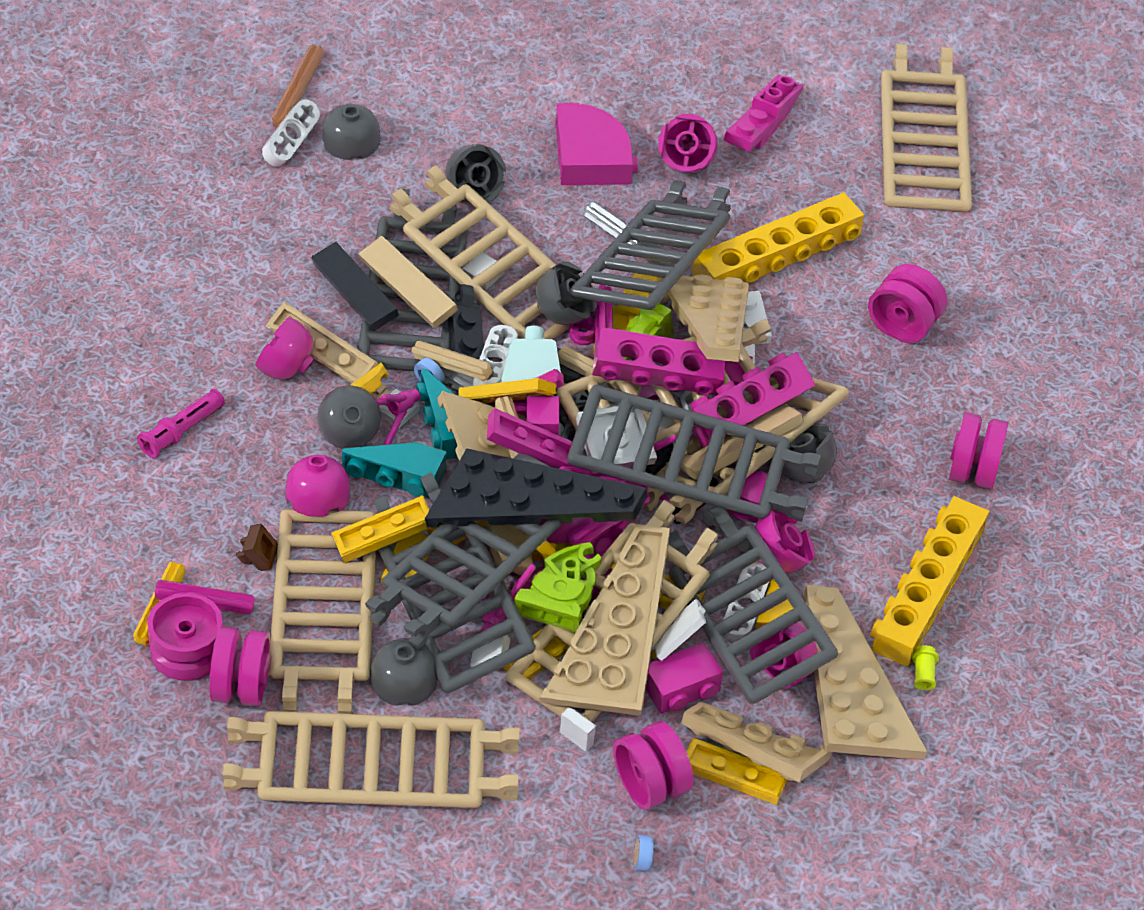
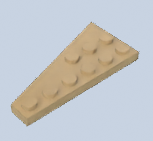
[657,274,749,362]
[437,391,532,575]
[539,524,670,716]
[803,585,927,759]

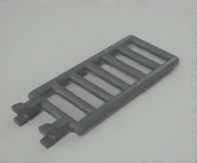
[570,180,731,310]
[357,188,468,371]
[567,385,821,522]
[365,454,563,650]
[373,472,536,693]
[669,507,838,704]

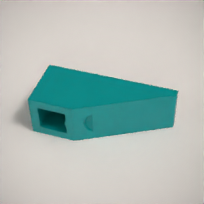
[416,369,458,459]
[342,442,447,498]

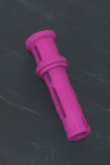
[137,389,225,459]

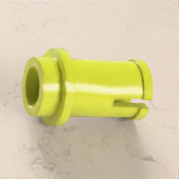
[912,645,939,690]

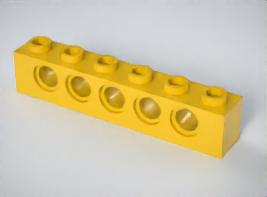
[692,192,864,283]
[870,496,990,667]

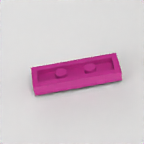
[487,408,578,468]

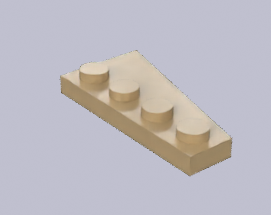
[681,702,832,782]

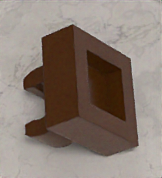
[236,524,278,571]

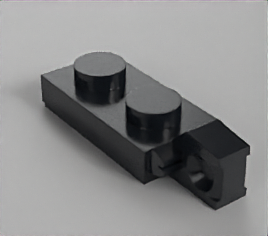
[448,284,484,359]

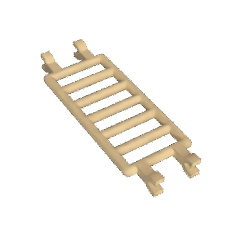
[222,711,520,808]

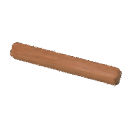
[272,44,323,127]

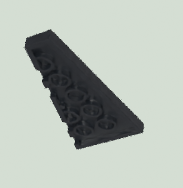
[424,448,648,527]

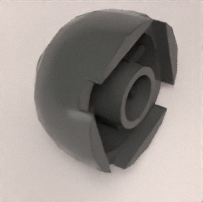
[322,104,380,160]
[445,144,506,203]
[536,261,596,325]
[316,385,381,449]
[782,423,837,483]
[370,638,438,706]

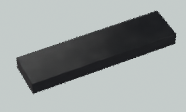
[311,242,399,332]

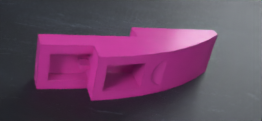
[724,74,804,152]

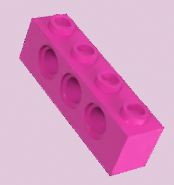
[592,327,725,396]
[690,352,816,449]

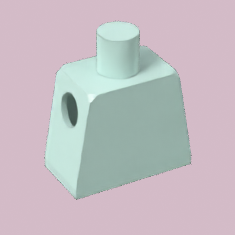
[501,326,561,382]

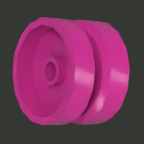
[868,264,948,343]
[949,412,1009,490]
[147,592,223,681]
[209,626,270,707]
[613,721,694,811]

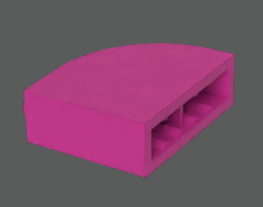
[555,103,638,185]

